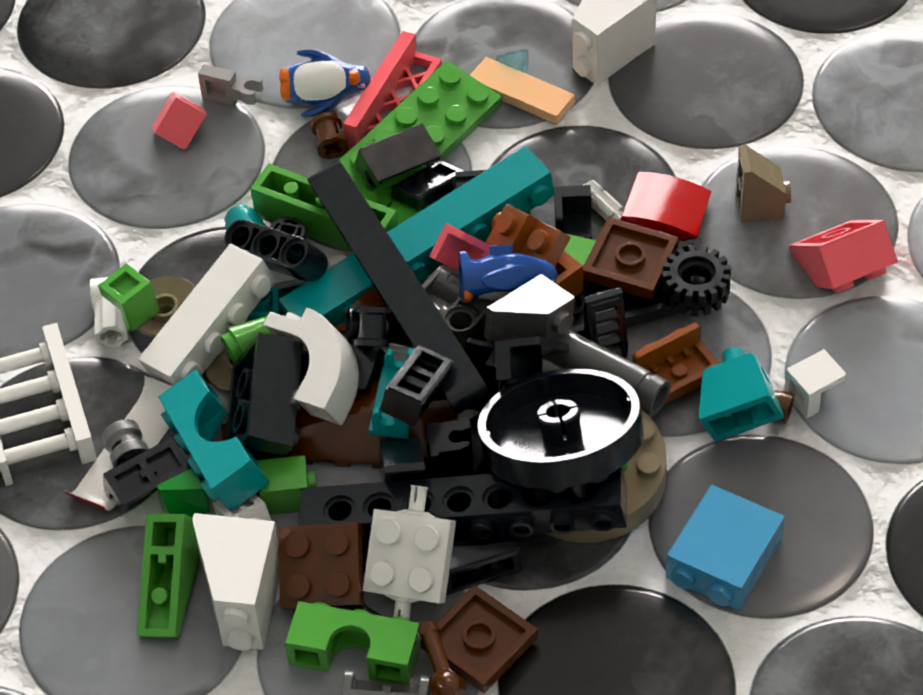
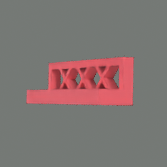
[343,31,442,149]

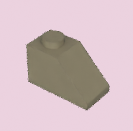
[735,145,791,222]

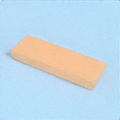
[470,57,575,125]

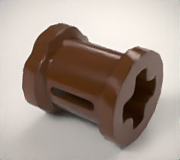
[311,112,348,159]

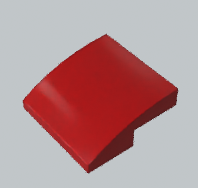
[620,172,712,241]

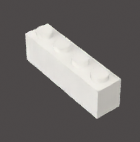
[138,244,276,386]

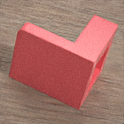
[152,91,207,149]
[429,223,491,271]

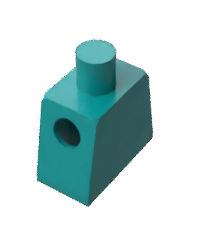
[699,347,784,442]

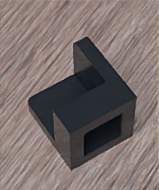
[554,185,592,239]

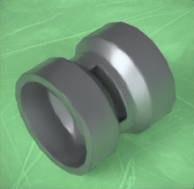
[102,419,148,468]

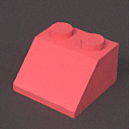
[788,220,898,293]

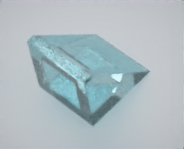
[496,49,528,72]

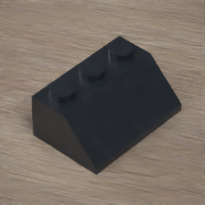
[224,332,306,462]

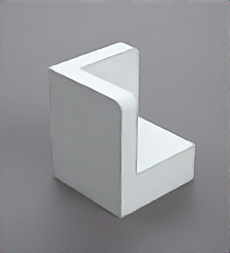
[784,349,846,419]

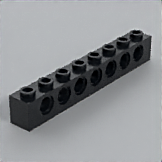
[298,467,627,549]

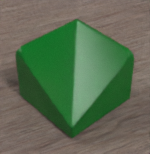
[157,469,210,518]

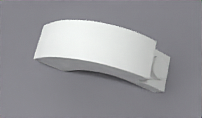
[263,308,359,426]

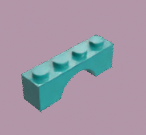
[158,369,270,511]

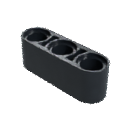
[224,220,328,282]

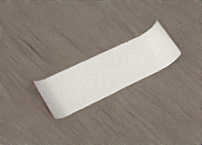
[64,375,172,511]

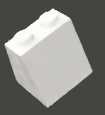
[572,0,656,85]
[192,513,280,651]

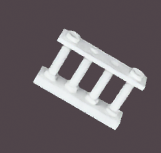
[0,323,97,486]

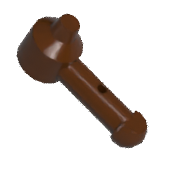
[419,620,466,695]

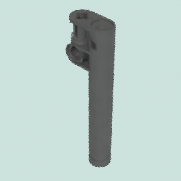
[422,264,671,416]

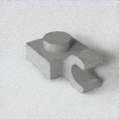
[198,64,263,106]

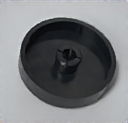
[478,369,644,493]

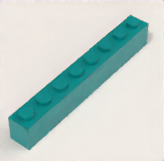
[279,146,555,327]

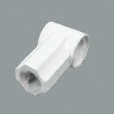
[90,277,129,348]

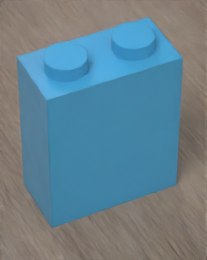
[666,484,785,611]

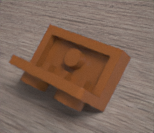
[632,322,720,405]

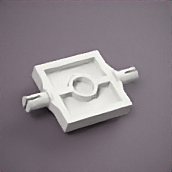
[362,485,456,619]

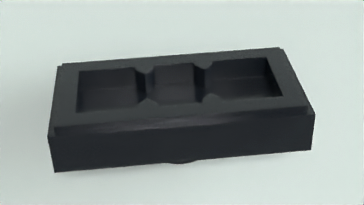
[391,160,464,210]

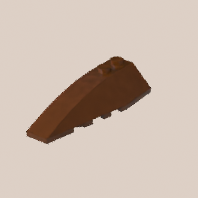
[221,378,458,469]

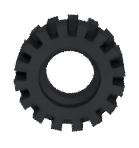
[662,245,731,316]

